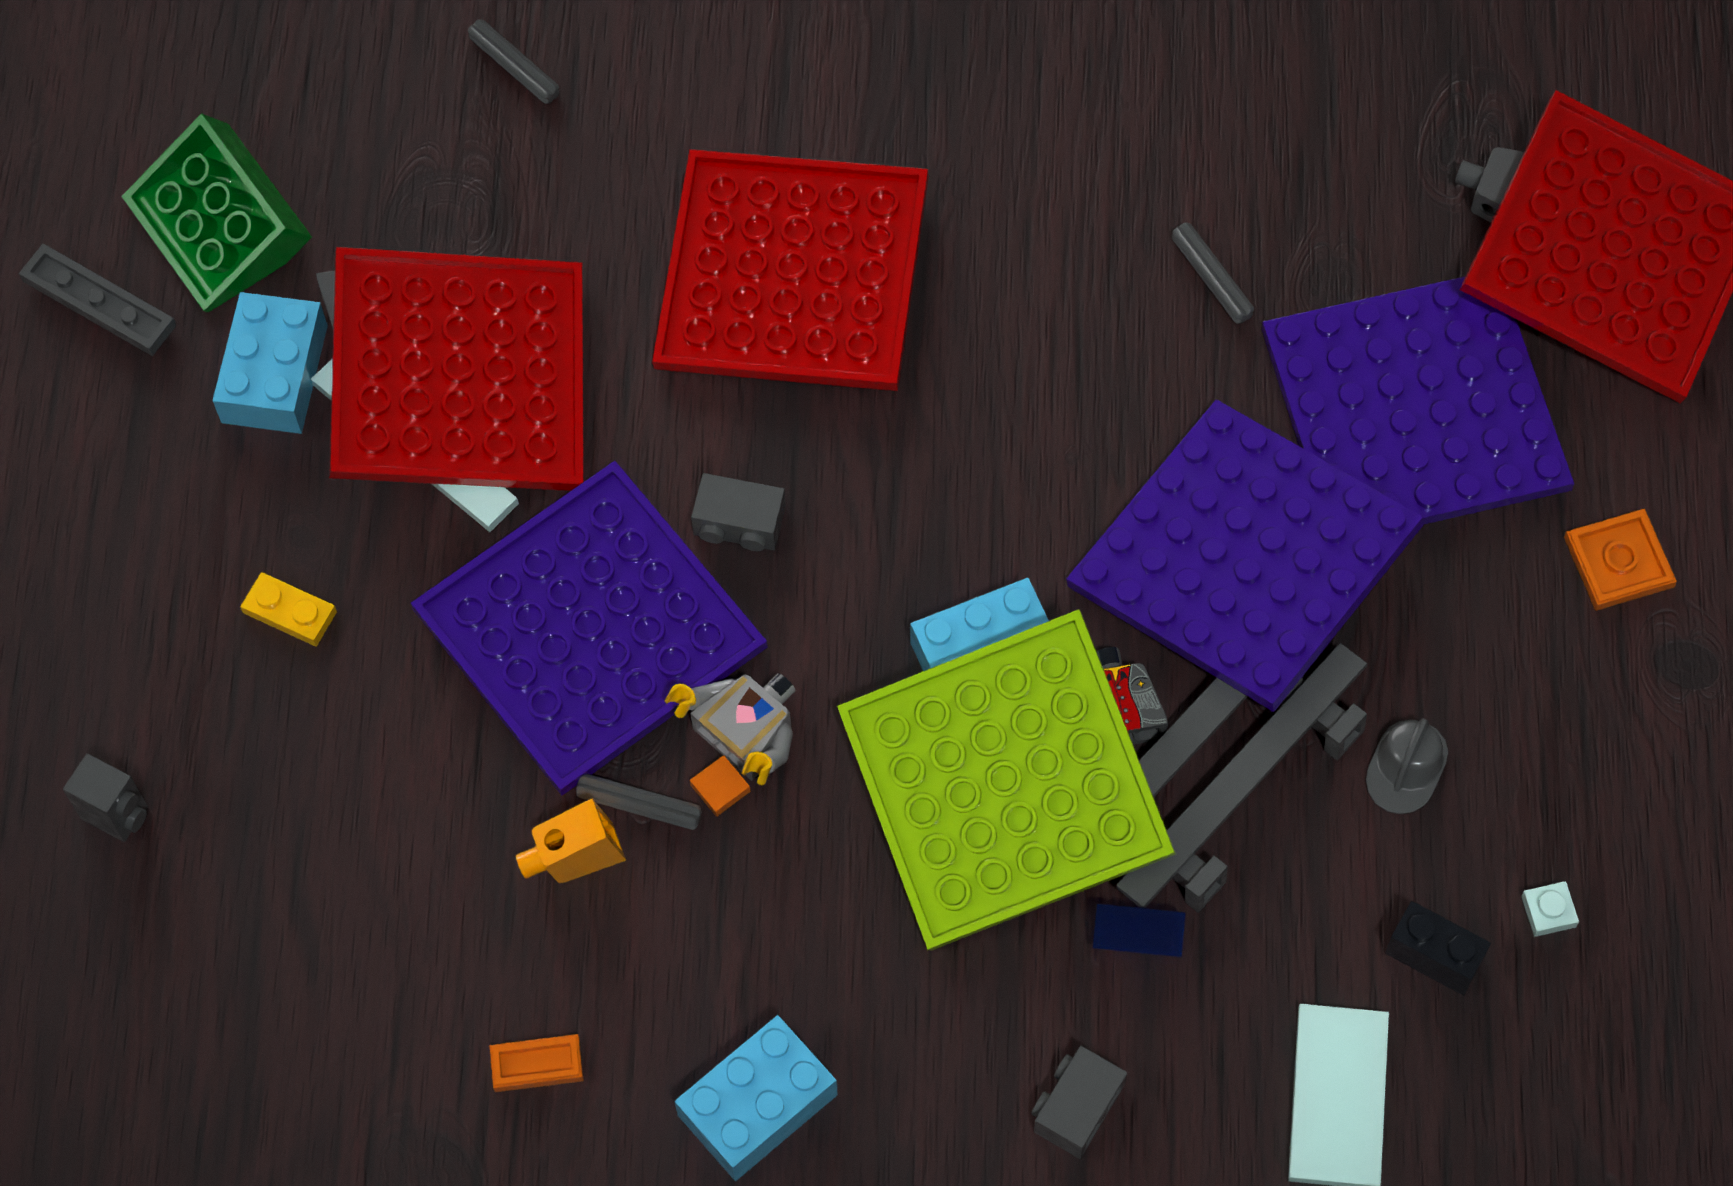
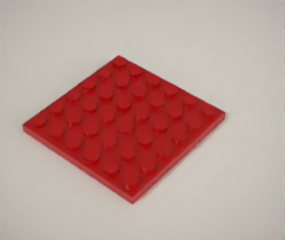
[1460,90,1733,404]
[652,149,929,391]
[329,247,583,491]

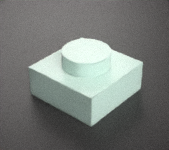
[1521,881,1579,937]

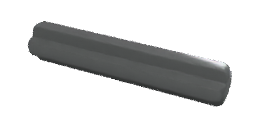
[468,19,560,104]
[1172,222,1254,324]
[576,774,702,830]

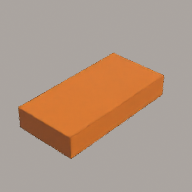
[490,1034,584,1092]

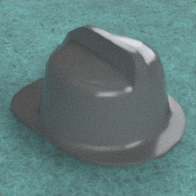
[1366,718,1448,815]

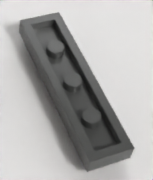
[18,243,177,356]

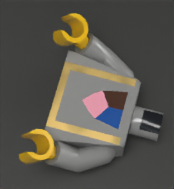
[664,673,796,785]

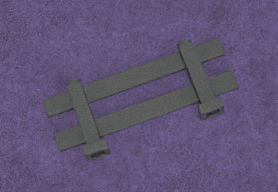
[1116,643,1367,913]

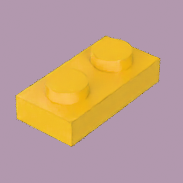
[240,572,337,647]

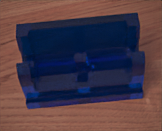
[1092,904,1186,958]

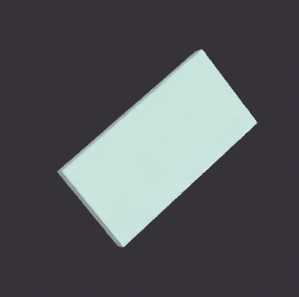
[1288,1004,1389,1186]

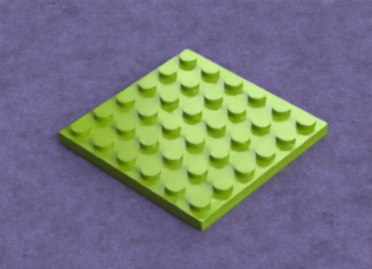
[837,609,1176,951]

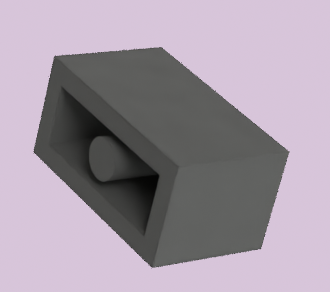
[691,473,786,551]
[63,753,148,843]
[1031,1045,1127,1159]

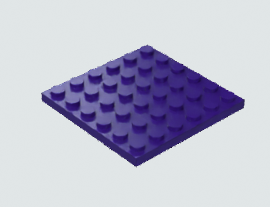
[1261,276,1574,525]
[1066,399,1423,712]
[411,461,768,796]

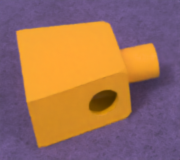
[516,799,626,883]

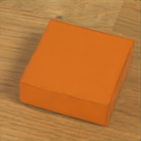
[690,755,751,817]

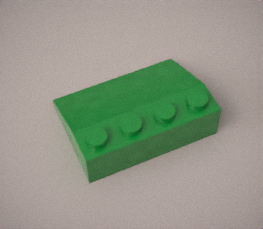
[121,113,312,313]

